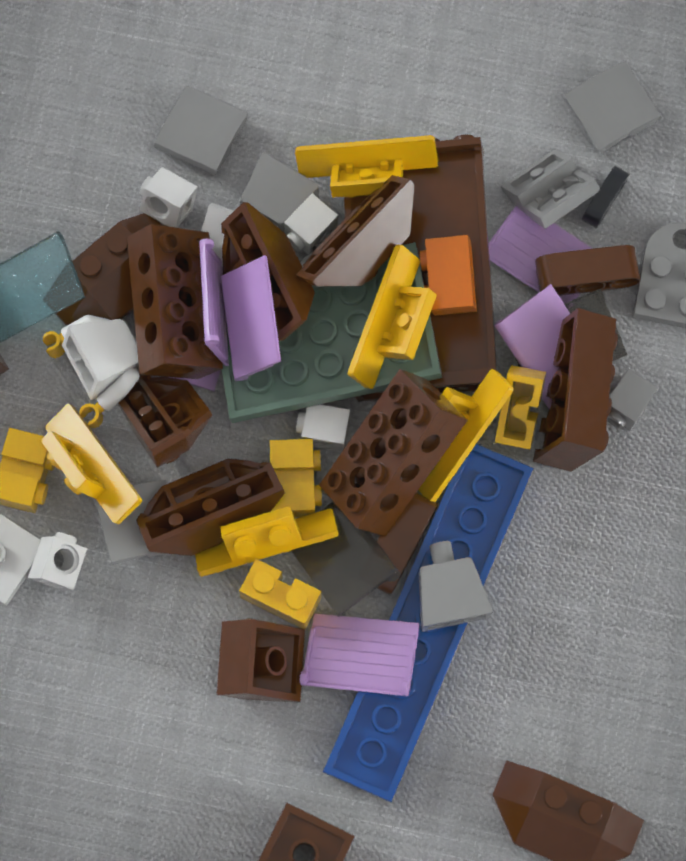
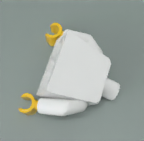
[42,315,140,428]

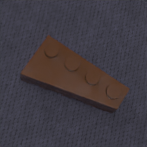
[533,308,618,472]

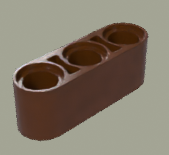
[535,245,641,296]
[358,493,438,596]

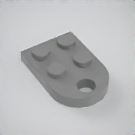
[632,222,686,328]

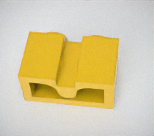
[495,365,546,450]
[0,427,55,514]
[270,439,322,517]
[239,559,321,629]

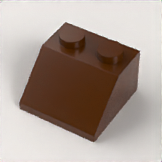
[217,619,305,703]

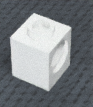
[139,167,198,228]
[284,193,338,255]
[296,404,350,452]
[28,532,87,590]

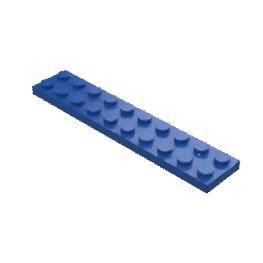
[323,444,534,803]

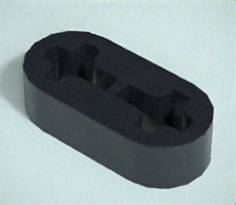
[582,166,630,229]

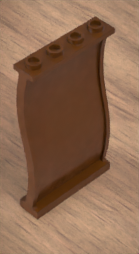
[344,134,497,402]

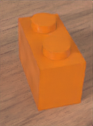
[420,235,477,316]

